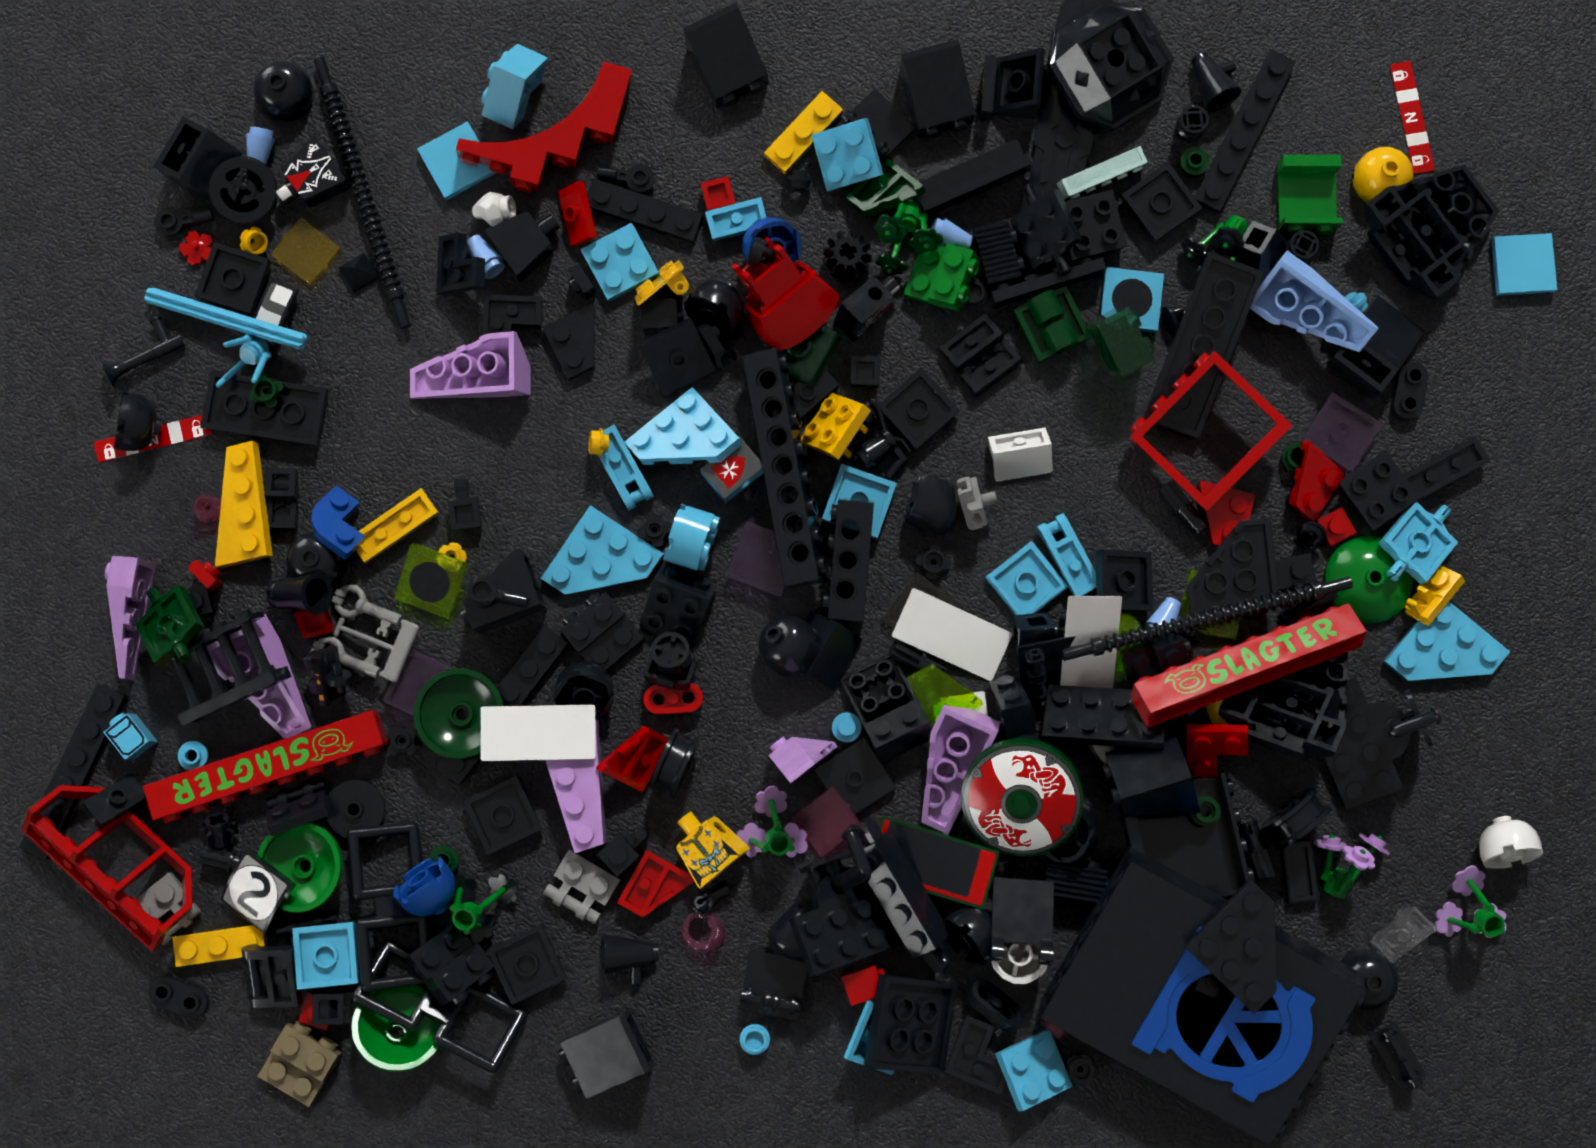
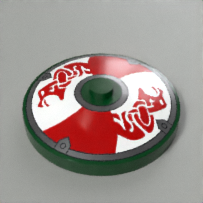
[961,738,1084,856]

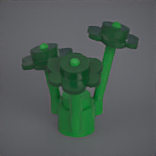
[874,201,943,275]

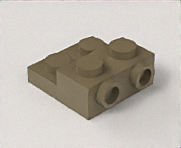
[257,1021,343,1107]

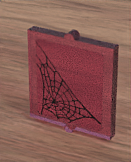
[792,787,861,857]

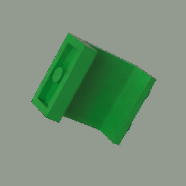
[1277,155,1343,235]

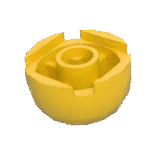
[1352,146,1414,203]

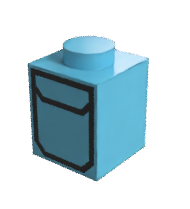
[104,713,158,760]

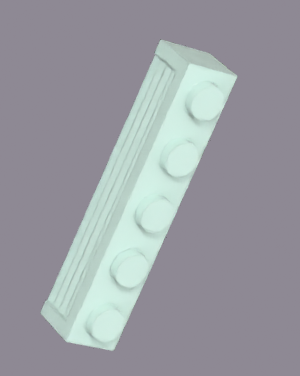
[1056,146,1148,200]

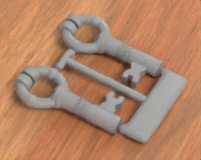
[309,584,419,682]

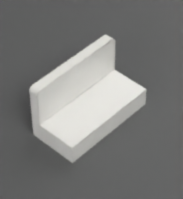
[988,428,1053,482]

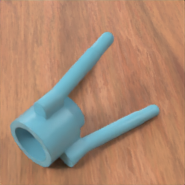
[216,334,272,388]

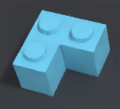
[481,44,548,129]

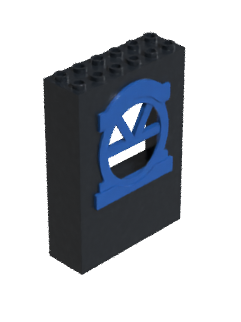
[1041,846,1365,1145]

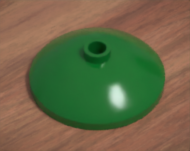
[1324,536,1413,624]
[257,822,343,912]
[351,986,440,1072]

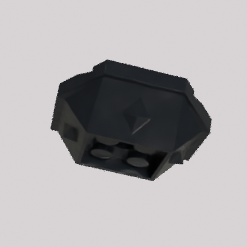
[1047,0,1174,131]

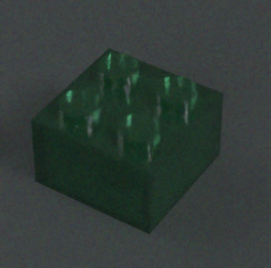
[1085,307,1154,377]

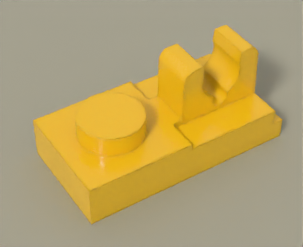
[1404,565,1465,626]

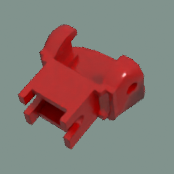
[731,237,839,350]

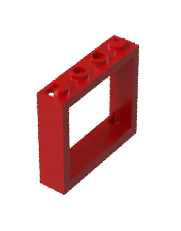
[1129,351,1293,511]

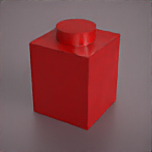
[841,963,885,1006]

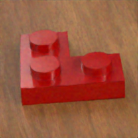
[1187,724,1248,778]

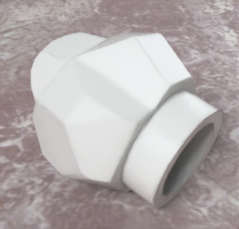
[472,192,517,226]

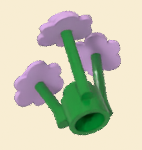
[736,786,808,858]
[1313,833,1390,899]
[1435,865,1506,938]

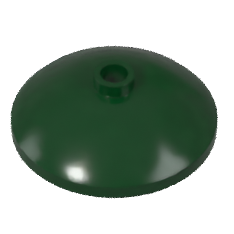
[414,668,504,759]

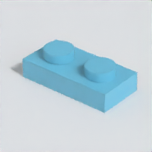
[705,197,766,242]

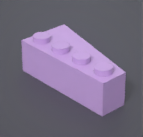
[545,719,607,853]

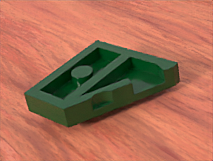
[846,158,926,218]

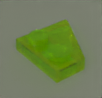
[906,664,984,728]

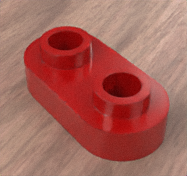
[643,683,703,714]

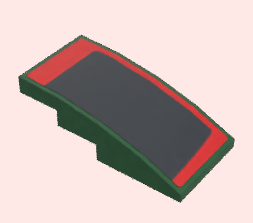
[879,815,1000,910]

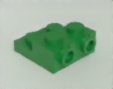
[904,244,980,312]

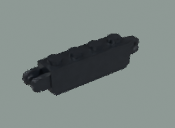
[847,817,950,972]

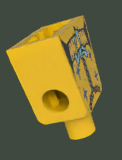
[676,811,750,889]

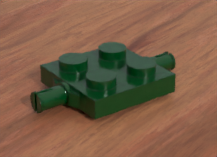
[136,584,204,667]

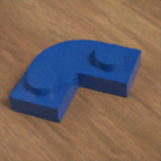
[311,485,365,560]

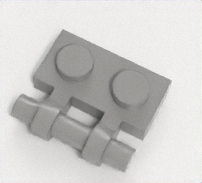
[543,849,621,924]
[136,872,201,945]

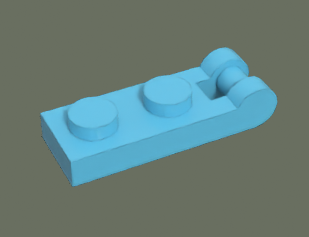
[599,425,654,511]
[1036,513,1097,596]

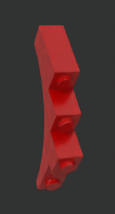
[456,62,632,193]

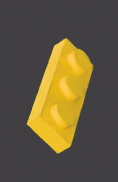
[764,91,843,175]
[356,488,440,564]
[172,925,268,967]

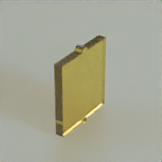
[271,217,341,285]

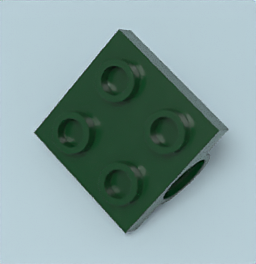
[1013,285,1092,363]

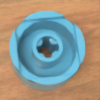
[663,504,720,571]

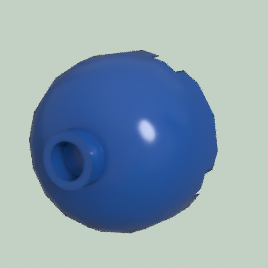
[742,217,802,263]
[393,857,456,916]

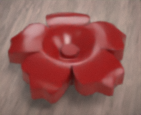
[178,230,214,266]

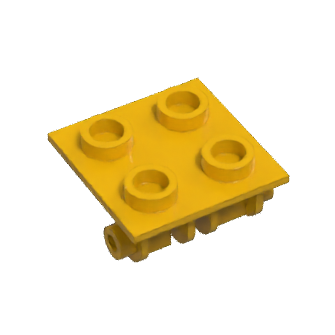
[634,260,689,306]

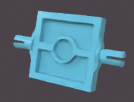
[1378,501,1458,585]

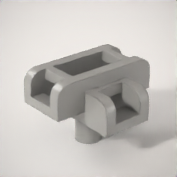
[956,476,998,530]

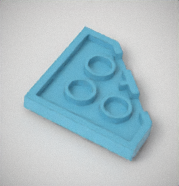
[624,387,743,465]
[541,505,664,596]
[1383,601,1510,681]

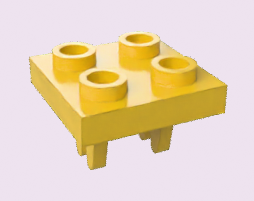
[800,392,871,460]

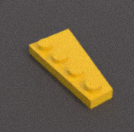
[215,441,273,568]

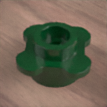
[249,374,284,408]

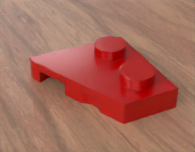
[1289,440,1346,521]
[1197,481,1255,547]
[596,726,668,793]
[617,850,695,917]

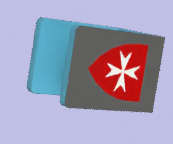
[700,438,764,504]

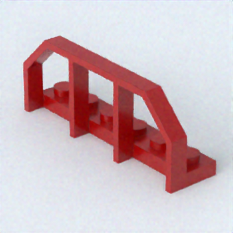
[21,785,192,952]

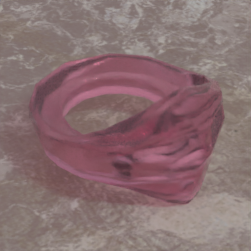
[682,912,725,951]

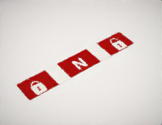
[1390,61,1435,174]
[94,415,212,463]

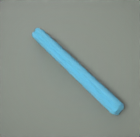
[144,288,308,349]

